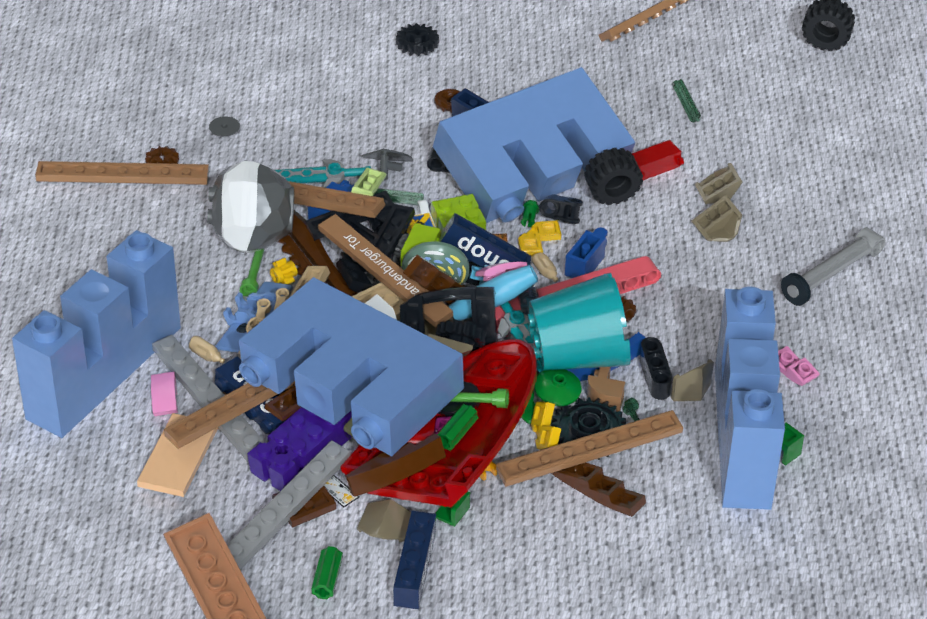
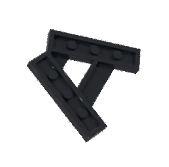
[305,190,415,273]

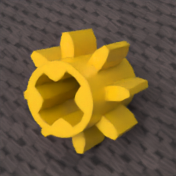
[270,258,298,285]

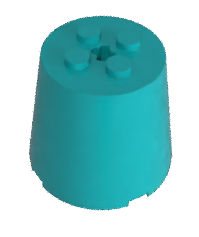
[528,273,631,370]

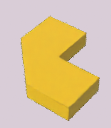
[518,220,561,257]
[531,401,561,450]

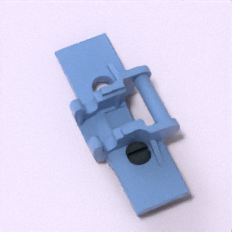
[215,282,293,353]

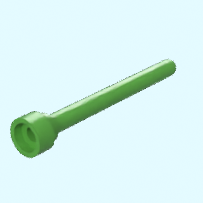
[239,249,265,296]
[450,389,509,408]

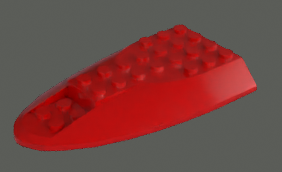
[341,339,537,507]

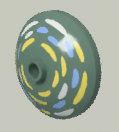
[402,242,469,291]

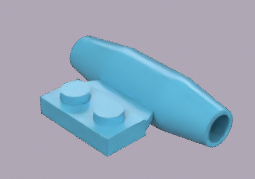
[449,265,538,321]

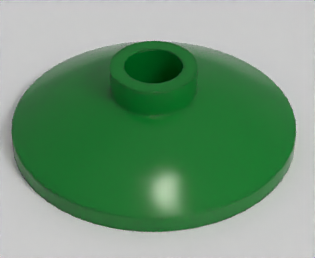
[534,369,582,406]

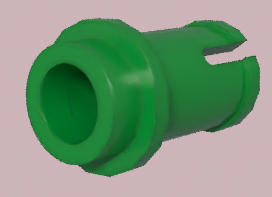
[521,200,539,227]

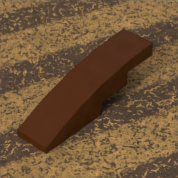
[403,254,467,304]
[346,434,446,497]
[551,462,646,517]

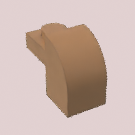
[587,367,625,412]

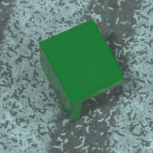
[781,422,804,466]
[435,492,470,527]

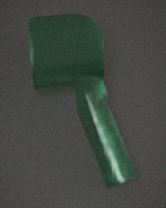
[623,397,640,422]

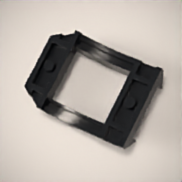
[400,287,498,353]

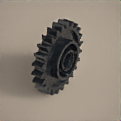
[551,397,626,460]

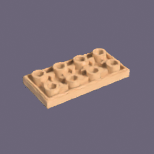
[137,413,218,497]

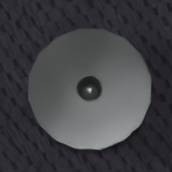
[209,116,240,137]

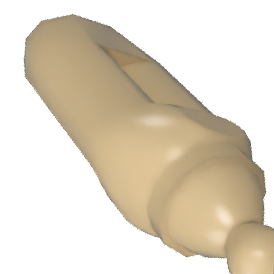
[532,252,558,282]
[189,336,225,364]

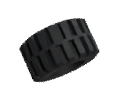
[802,0,855,51]
[584,148,643,205]

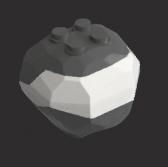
[207,161,295,253]

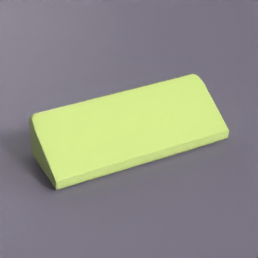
[351,168,387,196]

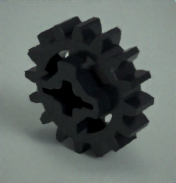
[396,23,439,56]
[436,319,487,349]

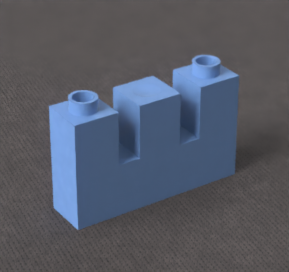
[433,67,636,223]
[12,230,181,438]
[239,277,464,456]
[715,287,785,510]

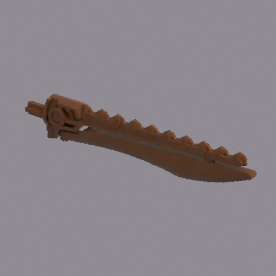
[277,210,358,297]

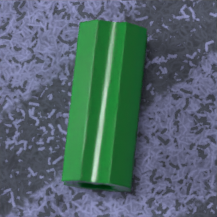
[437,404,479,451]
[311,546,343,600]

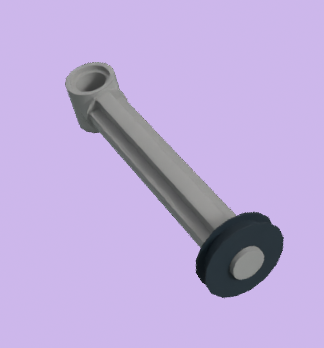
[781,227,886,306]

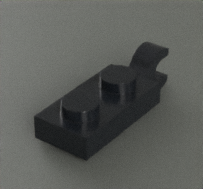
[336,251,372,292]

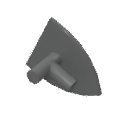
[361,148,413,180]

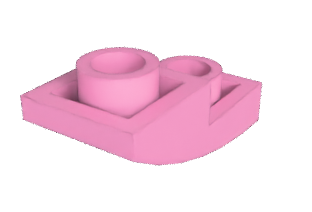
[475,262,527,282]
[778,346,820,386]
[151,372,178,416]

